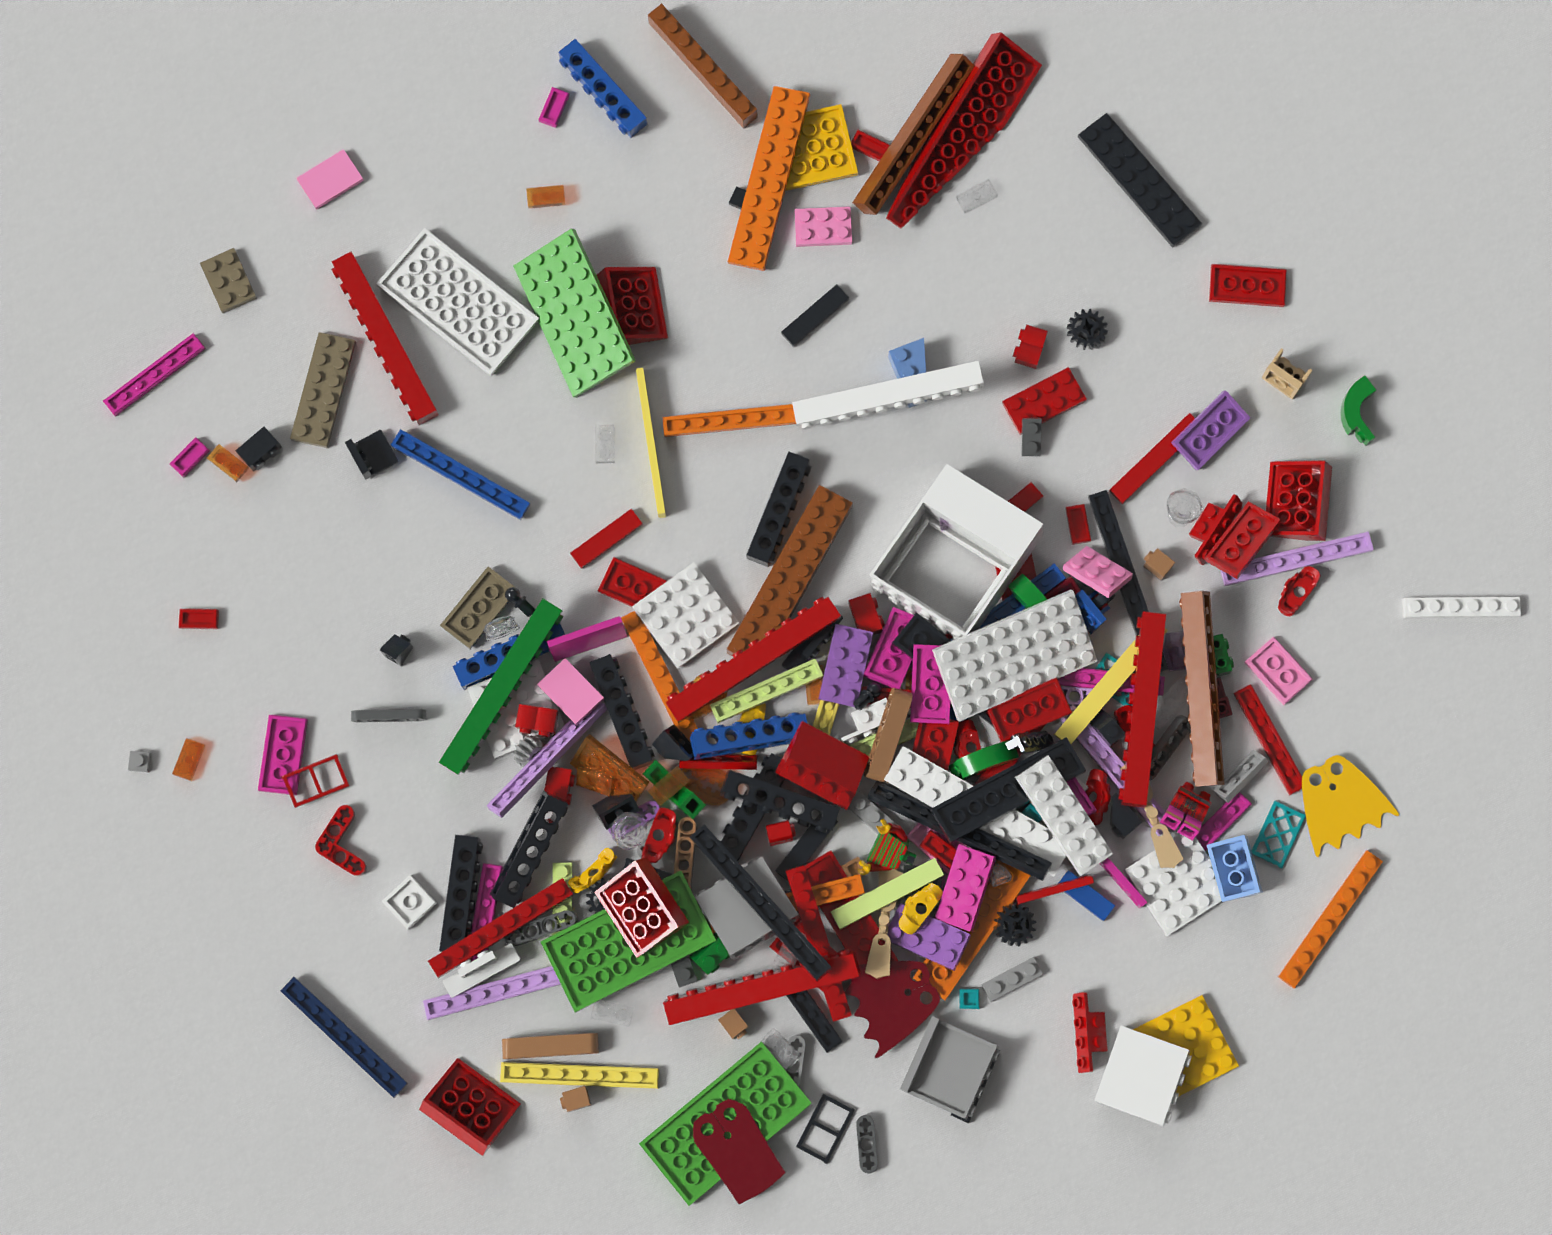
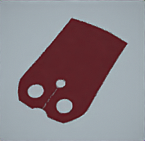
[693,1099,786,1204]

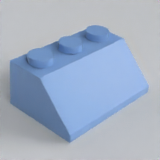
[1207,835,1263,902]

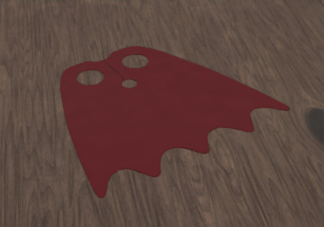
[845,961,940,1058]

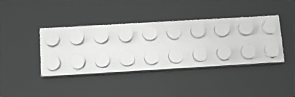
[884,746,1066,877]

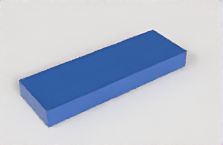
[1059,870,1115,921]

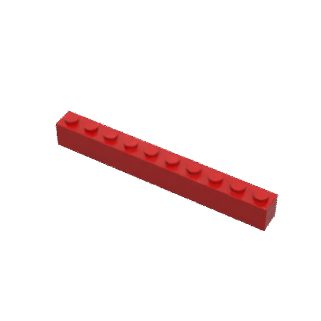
[331,251,439,425]
[665,596,841,723]
[1118,611,1166,808]
[663,949,861,1025]

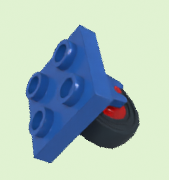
[1075,589,1116,634]

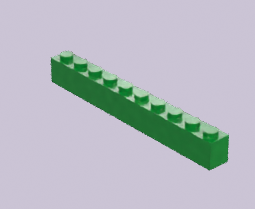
[438,598,564,775]

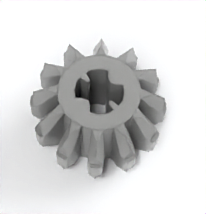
[513,735,545,768]

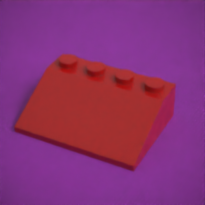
[597,267,668,345]
[1266,461,1332,541]
[775,721,870,810]
[594,857,689,958]
[419,1058,521,1156]

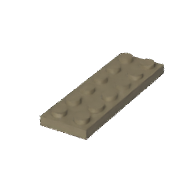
[290,332,356,448]

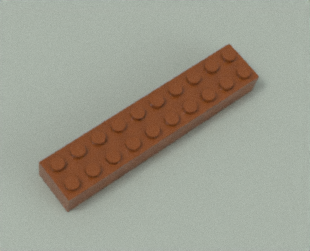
[726,485,853,672]

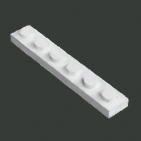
[1403,597,1521,618]

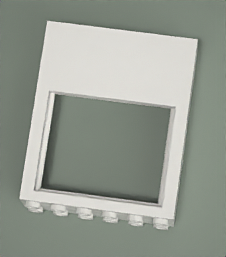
[869,464,1044,640]

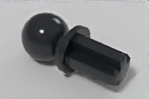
[505,587,535,617]
[853,682,882,710]

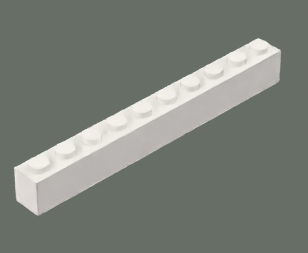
[792,361,984,429]

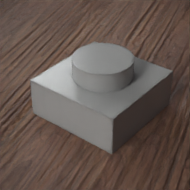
[128,751,151,772]

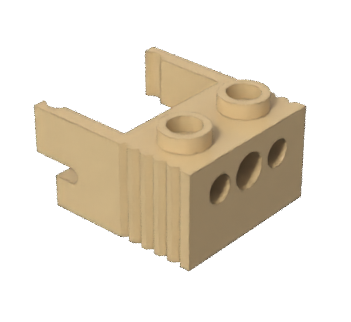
[1262,348,1313,400]

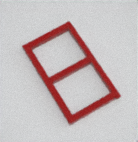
[281,754,349,808]

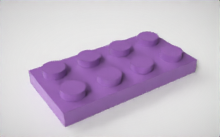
[1171,390,1250,470]
[818,624,873,707]
[887,904,971,971]

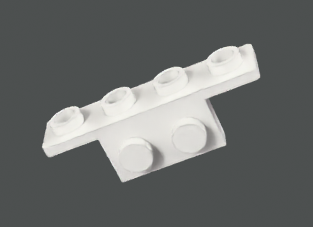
[840,698,911,745]
[443,943,520,998]

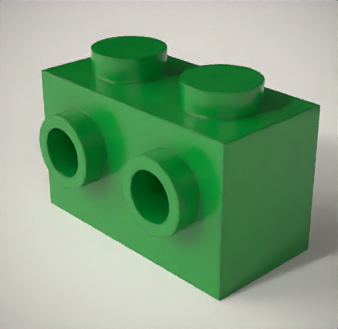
[1213,634,1234,677]
[690,933,730,975]

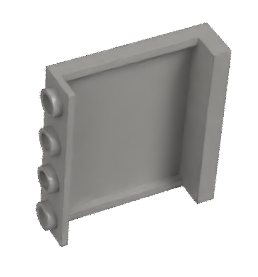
[695,857,800,960]
[900,1016,1000,1120]

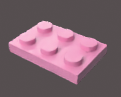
[795,207,852,247]
[1063,546,1133,598]

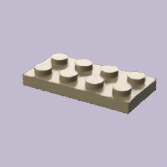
[440,566,516,650]

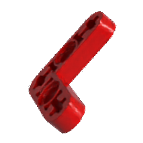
[315,805,366,876]

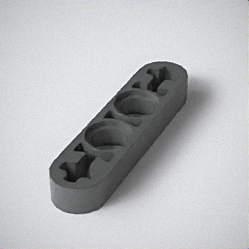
[351,709,426,722]
[1149,715,1191,780]
[504,910,578,946]

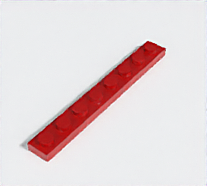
[786,865,852,1022]
[428,878,573,979]

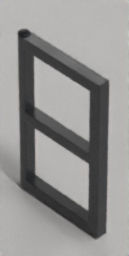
[796,1094,855,1164]

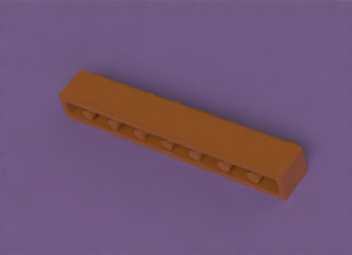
[648,3,758,129]

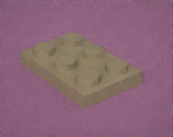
[200,248,257,313]

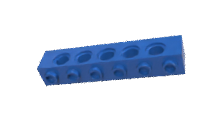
[558,39,648,138]
[452,623,565,690]
[690,712,808,760]

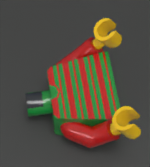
[857,819,916,875]

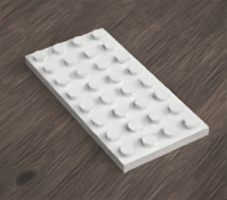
[376,228,539,376]
[932,590,1097,721]

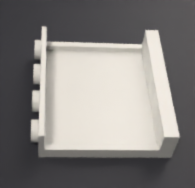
[1095,1026,1192,1127]

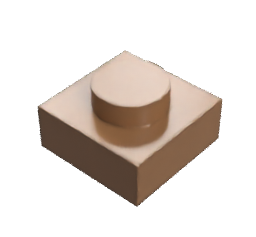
[841,857,864,877]

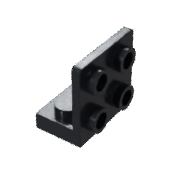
[345,430,398,480]

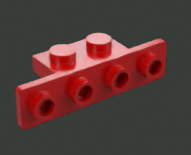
[1189,494,1243,565]
[1072,992,1108,1073]

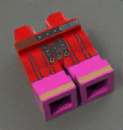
[1160,782,1211,841]

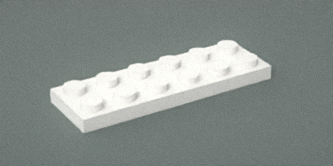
[1015,755,1113,876]

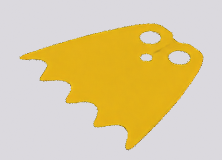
[1302,755,1399,857]

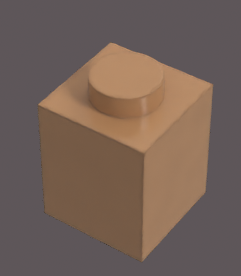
[1143,548,1175,580]
[718,1009,749,1040]
[560,1086,592,1112]

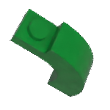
[1340,375,1376,446]
[1008,574,1047,609]
[949,740,1019,780]
[643,760,706,819]

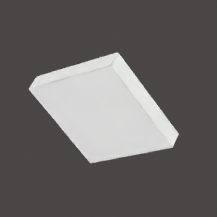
[382,875,437,930]

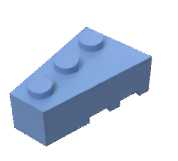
[888,338,927,408]

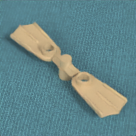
[1120,765,1183,868]
[865,869,903,979]

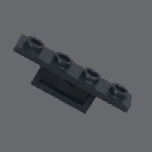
[782,616,843,671]
[1005,731,1054,753]

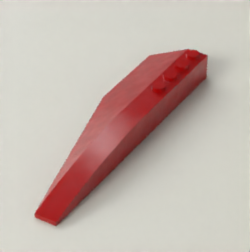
[886,32,1042,229]

